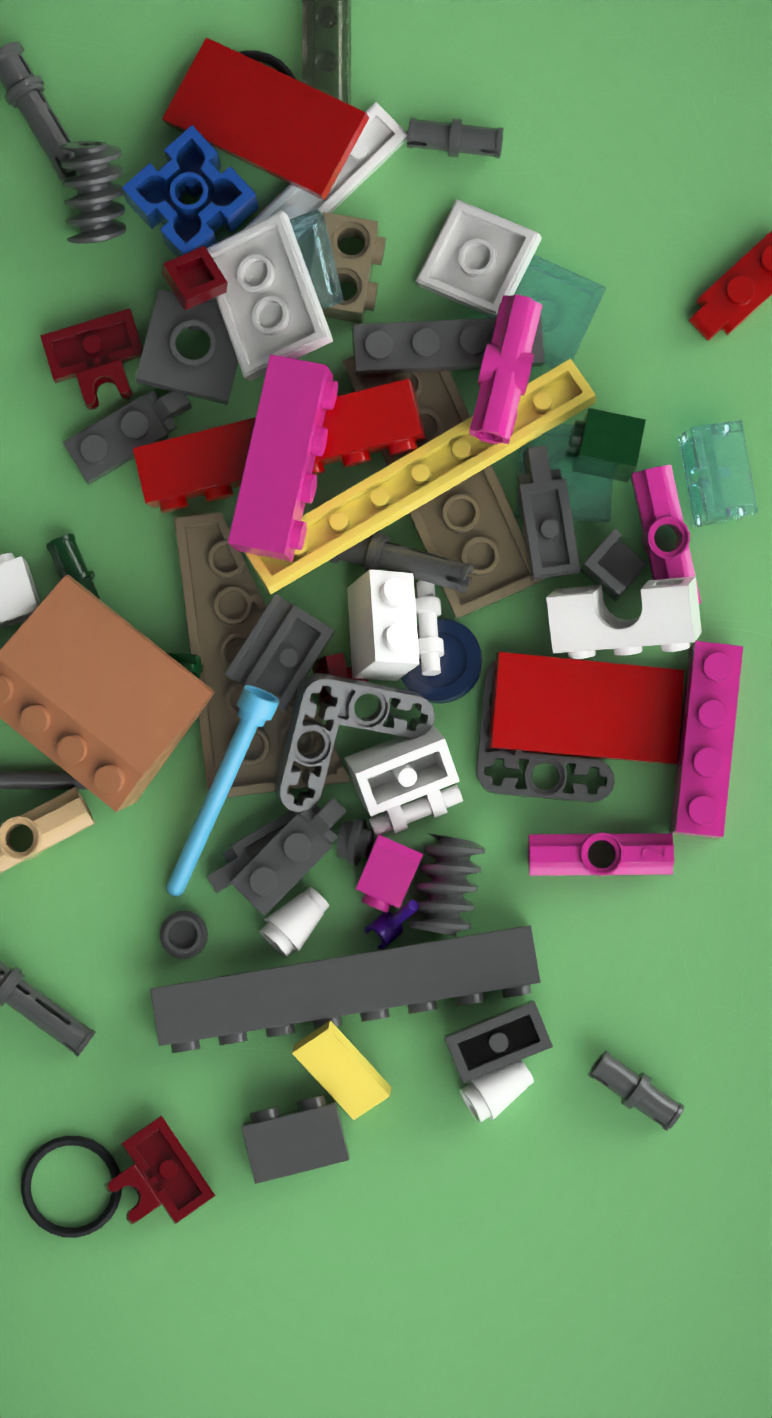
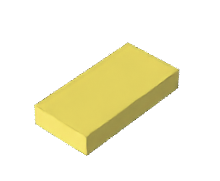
[292,1020,392,1120]

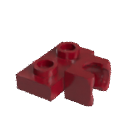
[40,308,143,410]
[104,1116,216,1225]

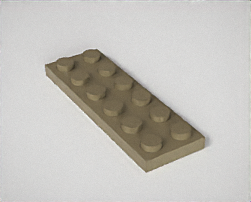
[342,356,543,620]

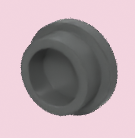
[337,818,373,866]
[160,911,208,959]

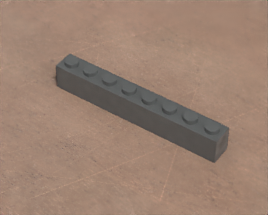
[150,925,541,1053]

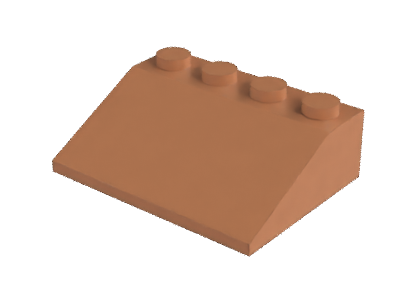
[0,575,215,812]

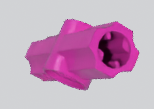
[469,294,543,445]
[630,464,701,604]
[528,832,674,876]

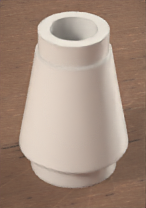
[259,887,330,958]
[459,1060,534,1122]

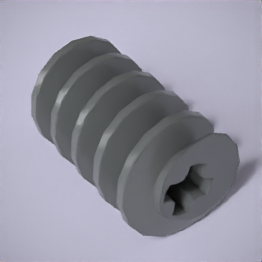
[60,141,126,244]
[410,833,485,936]

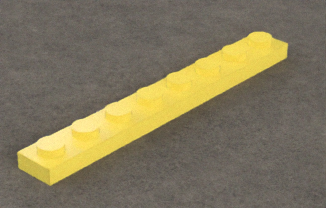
[245,358,596,595]

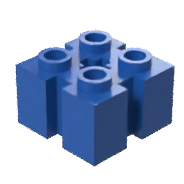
[122,125,259,257]

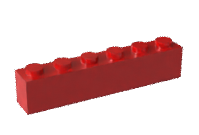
[133,378,427,513]

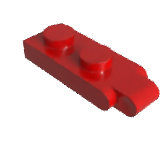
[688,231,772,341]

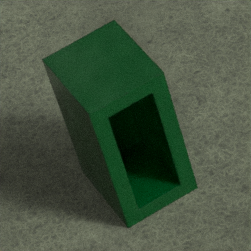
[566,408,646,482]

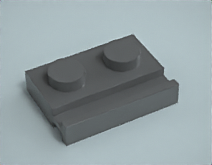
[225,593,335,712]

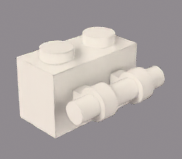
[347,569,444,681]
[344,725,463,837]

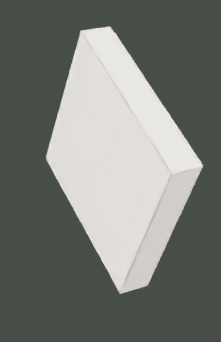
[415,199,542,318]

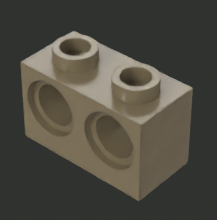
[311,212,386,323]

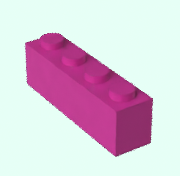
[228,354,338,562]
[670,641,743,839]

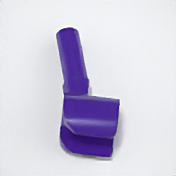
[364,900,419,950]

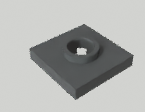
[135,289,238,405]

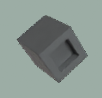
[580,529,648,601]

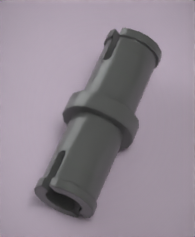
[407,117,504,159]
[588,1050,684,1131]

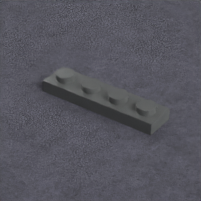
[352,316,545,375]

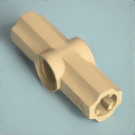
[0,787,95,873]

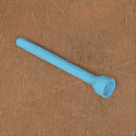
[166,685,280,897]

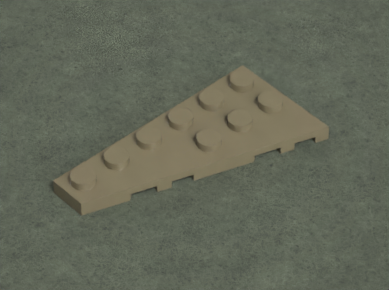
[174,512,351,798]

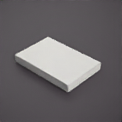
[206,211,333,381]

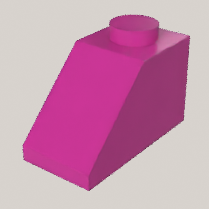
[356,835,423,913]

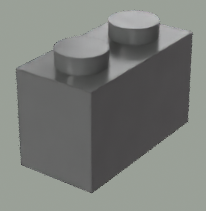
[444,1000,553,1084]
[241,1095,350,1184]

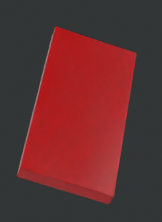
[162,37,369,200]
[489,652,685,765]

